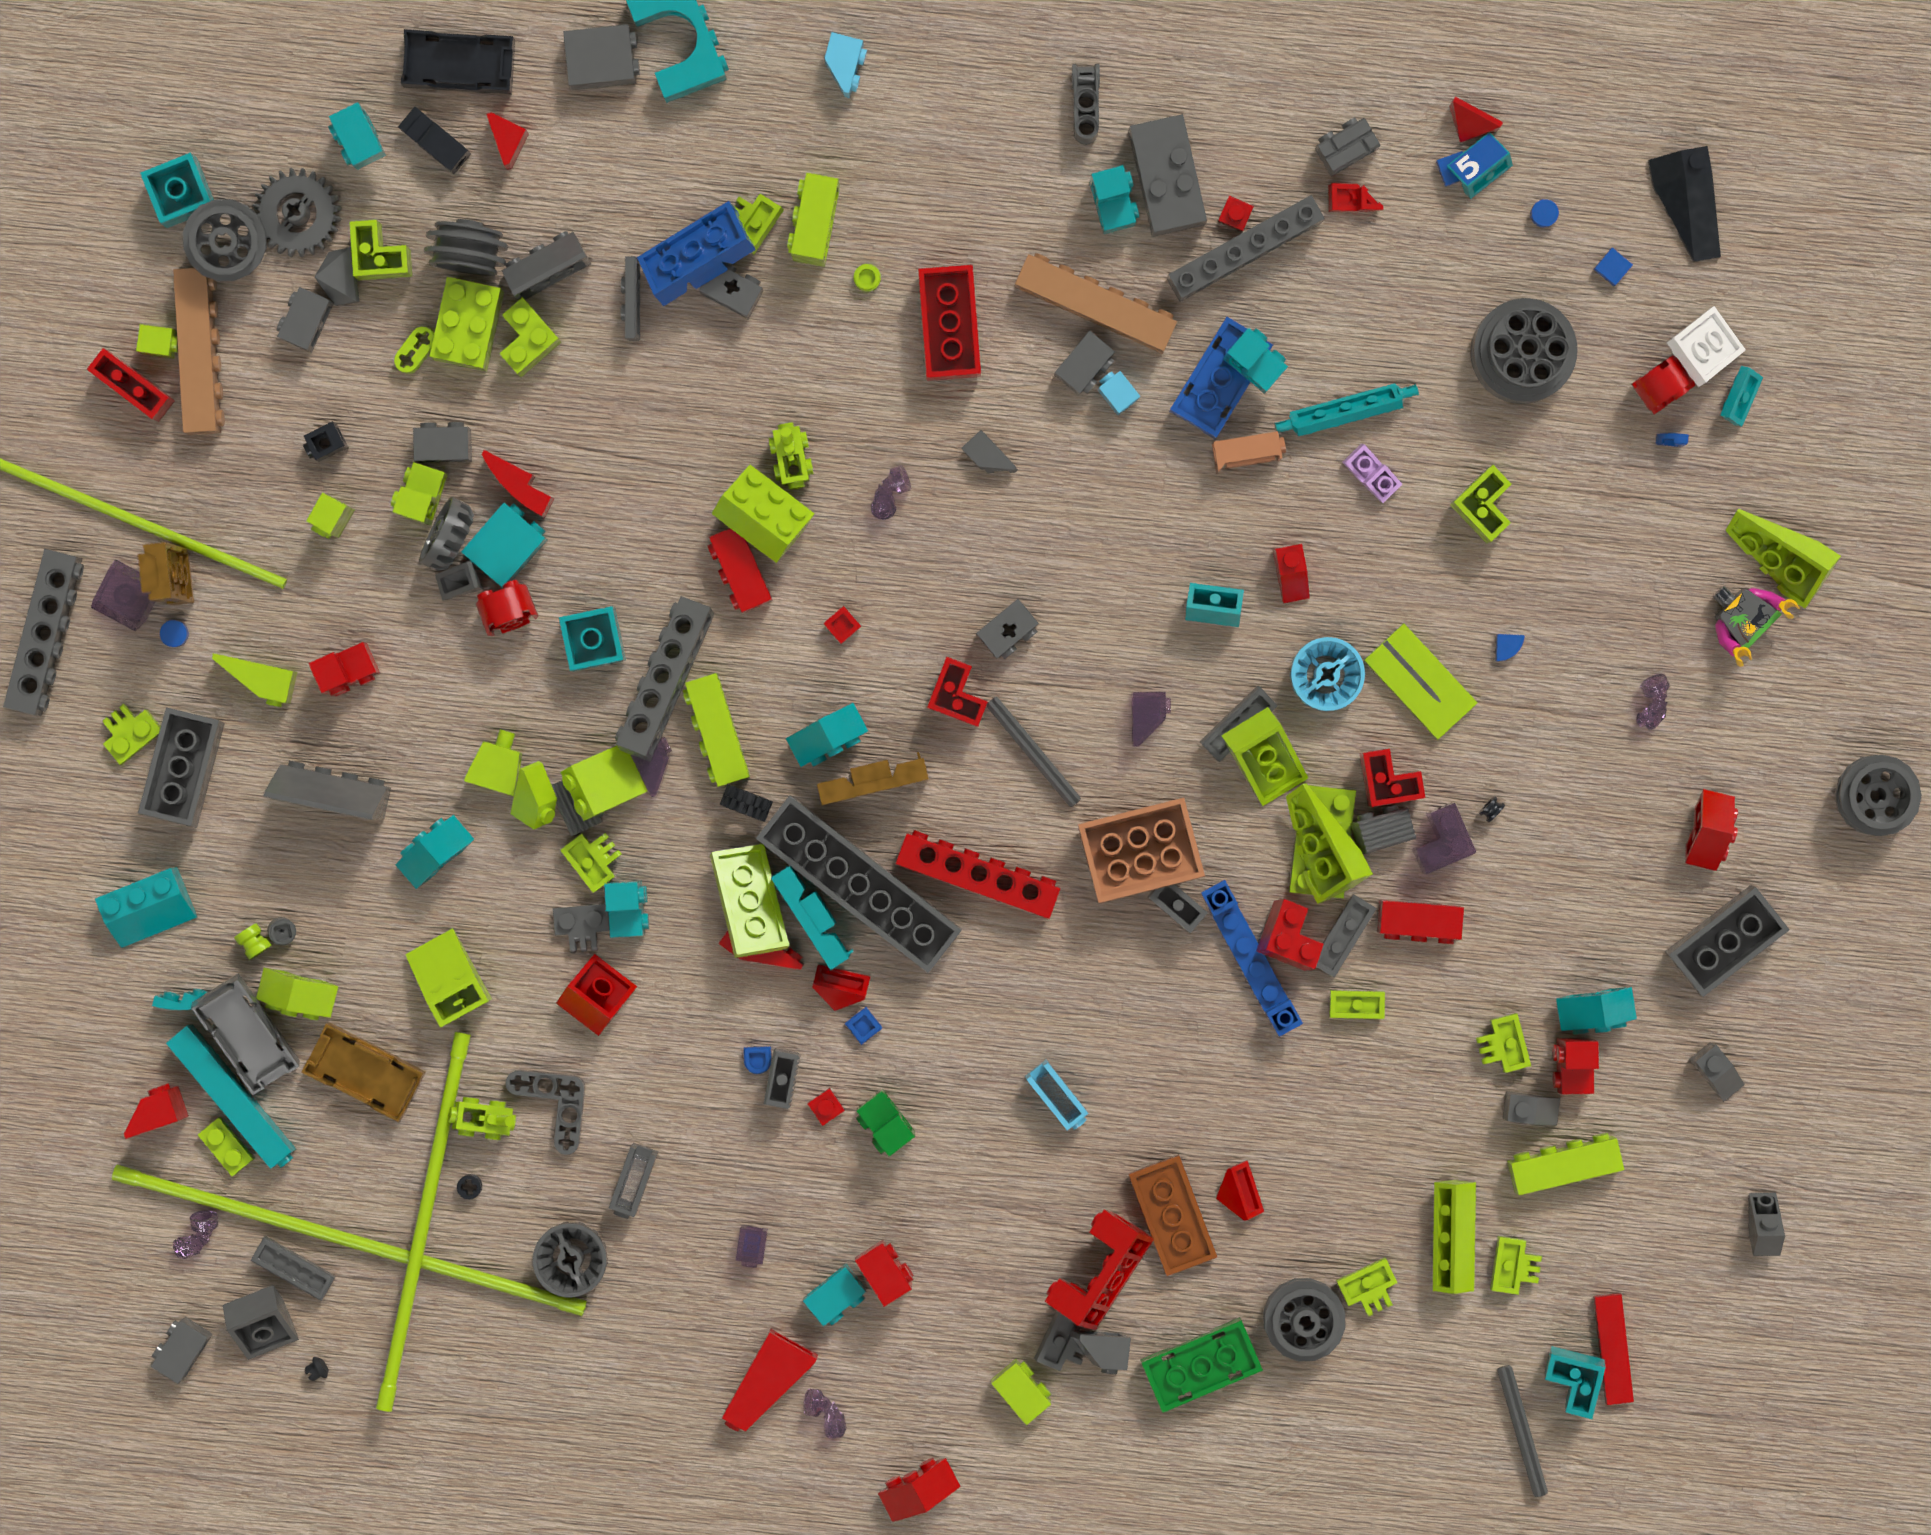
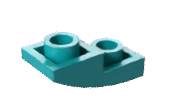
[152,988,208,1010]

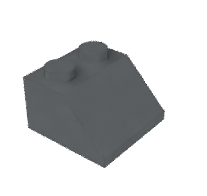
[223,1285,299,1360]

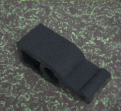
[398,107,471,175]

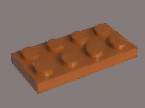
[1128,1154,1217,1276]

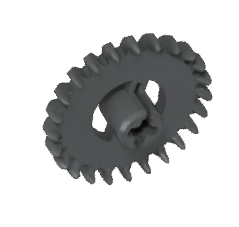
[252,168,342,257]

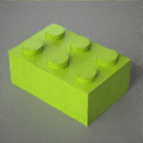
[787,172,840,267]
[429,277,504,372]
[711,465,815,563]

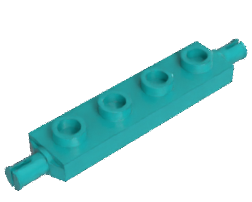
[1274,383,1419,437]

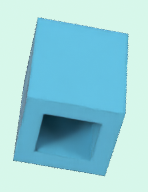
[1098,371,1140,415]

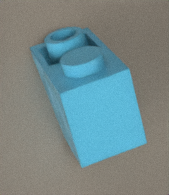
[825,32,867,98]

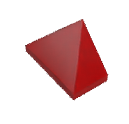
[1449,96,1503,143]
[812,964,871,1011]
[1216,1160,1265,1221]

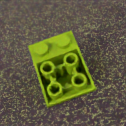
[405,928,492,1028]

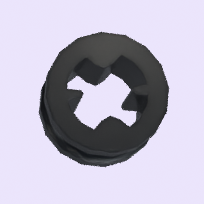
[1479,796,1505,823]
[457,1174,483,1200]

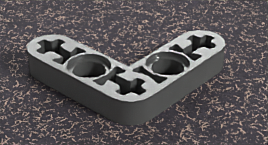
[506,1070,585,1155]

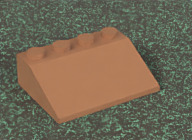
[1078,798,1205,904]

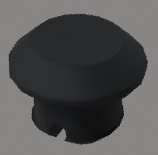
[304,1357,329,1381]

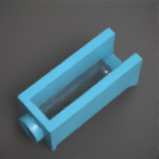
[1025,1060,1088,1130]

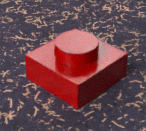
[1218,195,1254,232]
[823,606,862,644]
[807,1088,845,1126]

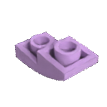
[1342,443,1402,503]

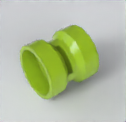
[234,923,272,960]

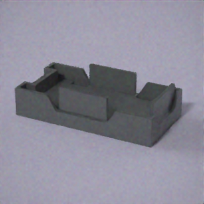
[191,973,300,1095]

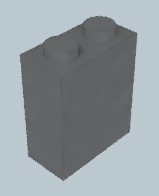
[563,24,640,90]

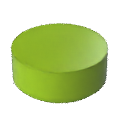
[854,264,881,292]

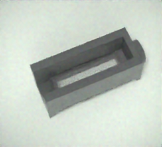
[609,1142,659,1219]

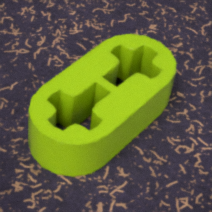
[394,327,434,374]

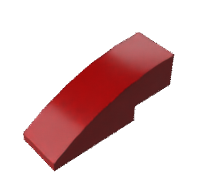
[482,450,554,518]

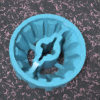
[1290,637,1365,711]

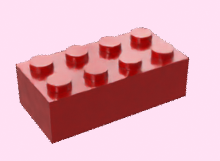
[918,264,981,381]

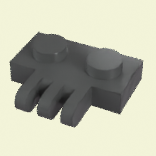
[553,904,610,953]
[1034,1310,1085,1371]

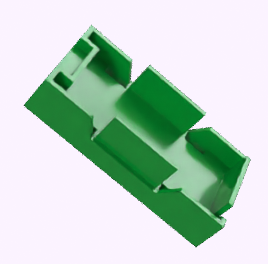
[1140,1317,1263,1413]

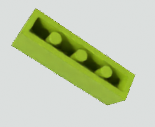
[682,673,750,787]
[1507,1133,1625,1195]
[1433,1180,1476,1294]

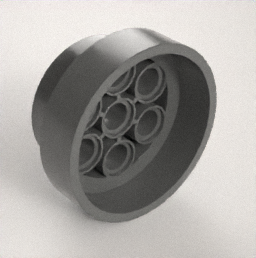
[1470,298,1578,404]

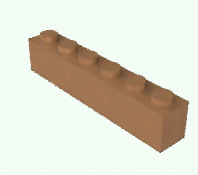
[1015,253,1177,354]
[173,268,225,435]

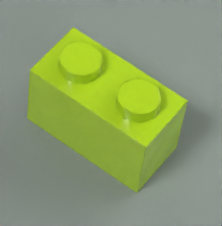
[306,492,355,539]
[991,1359,1052,1425]

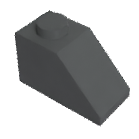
[1689,1042,1745,1102]
[1503,1091,1560,1125]
[1070,1330,1131,1374]

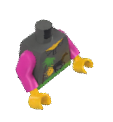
[1712,586,1800,667]

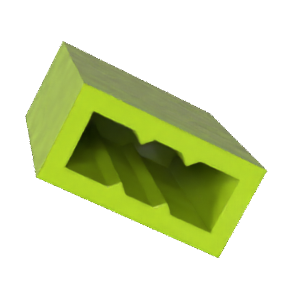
[560,746,648,821]

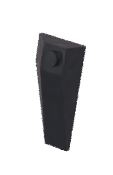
[1648,146,1721,262]

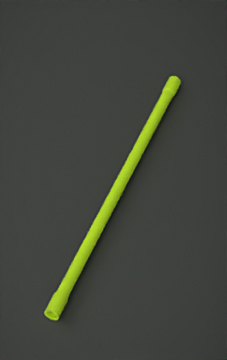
[376,1032,471,1412]

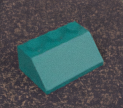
[95,867,198,948]

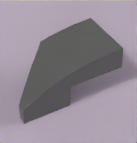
[961,430,1018,473]

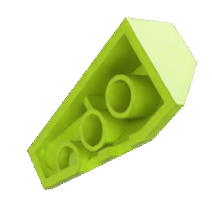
[1725,509,1841,609]
[1286,783,1373,904]

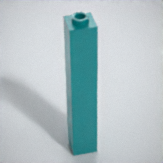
[166,1024,296,1169]

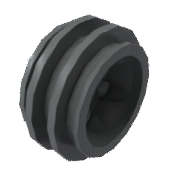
[183,199,267,281]
[423,219,508,276]
[1835,754,1922,836]
[1263,1278,1346,1362]

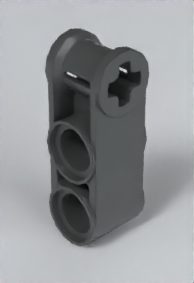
[1072,64,1100,145]

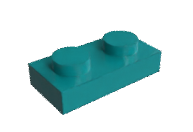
[1720,366,1763,427]

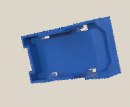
[637,201,756,306]
[1169,317,1273,439]

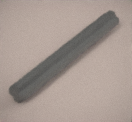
[986,697,1081,807]
[1497,1365,1548,1497]

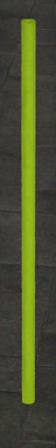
[0,458,287,589]

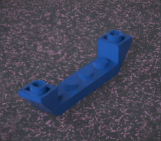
[1201,880,1303,1037]

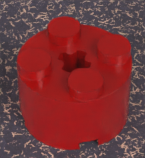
[1631,355,1696,415]
[476,580,539,636]

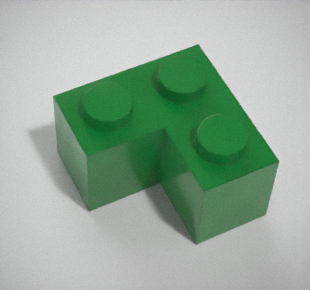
[856,1089,916,1157]

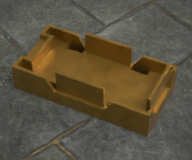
[137,542,194,605]
[817,752,929,805]
[301,1022,426,1122]

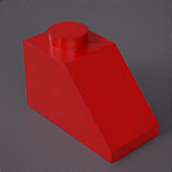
[1273,544,1310,604]

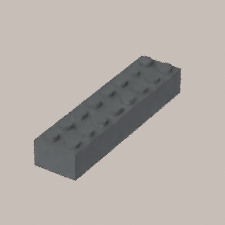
[756,795,962,973]

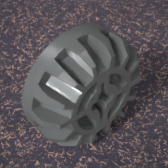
[419,496,474,571]
[533,1221,608,1297]

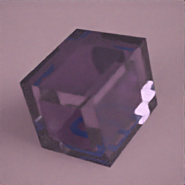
[736,1225,768,1268]

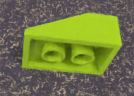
[1221,707,1308,806]

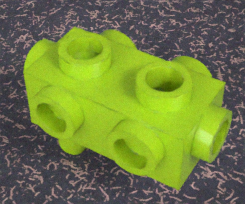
[769,422,814,490]
[448,1097,516,1140]

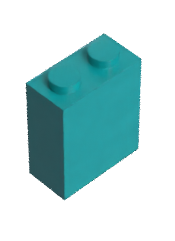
[461,503,548,588]

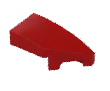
[1328,183,1383,212]

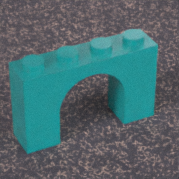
[626,0,729,103]

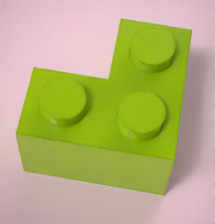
[349,220,413,281]
[499,297,561,377]
[391,462,448,526]
[1449,465,1512,544]
[256,967,338,1020]

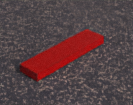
[1593,1293,1634,1405]

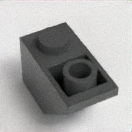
[1748,1193,1785,1256]

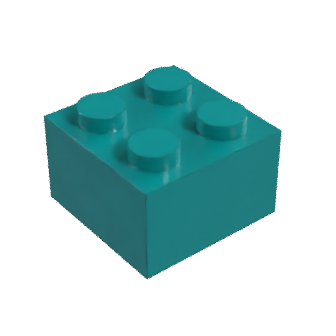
[140,152,214,228]
[559,606,626,672]

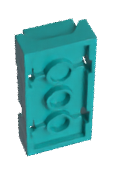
[771,866,854,970]

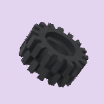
[719,784,773,822]

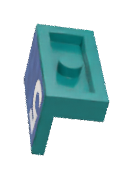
[1447,132,1513,199]

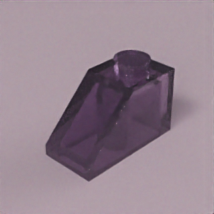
[1132,692,1171,747]
[631,737,672,797]

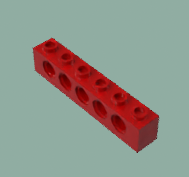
[896,830,1061,919]

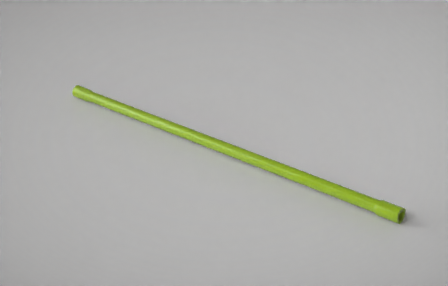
[112,1164,587,1316]

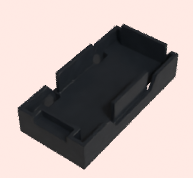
[401,29,515,94]

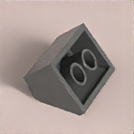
[502,231,591,300]

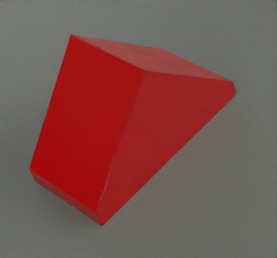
[486,112,529,170]

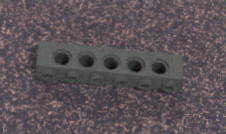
[1167,195,1325,302]
[3,548,84,716]
[615,596,715,762]

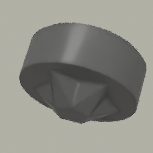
[267,917,296,945]

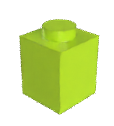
[136,324,178,359]

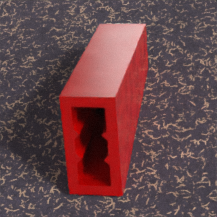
[722,1329,818,1432]

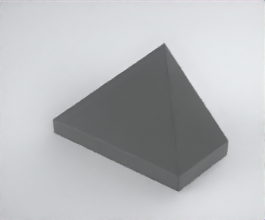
[315,247,360,306]
[435,561,483,601]

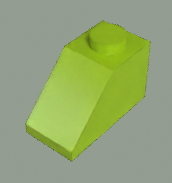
[510,761,557,830]

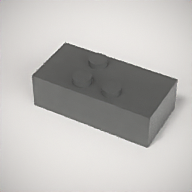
[1128,114,1207,237]
[138,707,225,828]
[1665,885,1790,997]

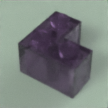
[1412,802,1477,874]

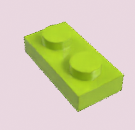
[1329,990,1385,1019]
[198,1117,255,1176]

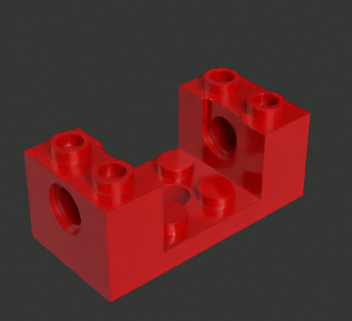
[1044,1209,1154,1330]

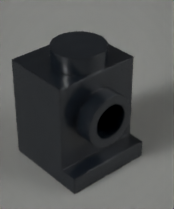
[303,421,349,462]

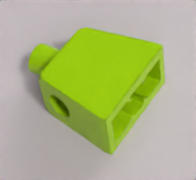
[464,729,522,796]

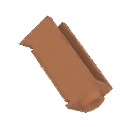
[1212,431,1286,474]

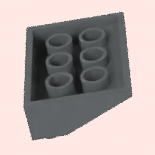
[263,760,391,820]

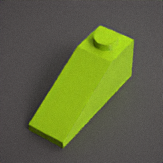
[212,653,298,708]

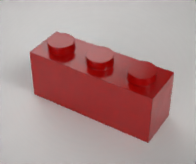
[86,348,175,422]
[707,528,773,613]
[1377,900,1464,944]

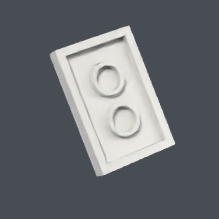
[1667,306,1745,387]

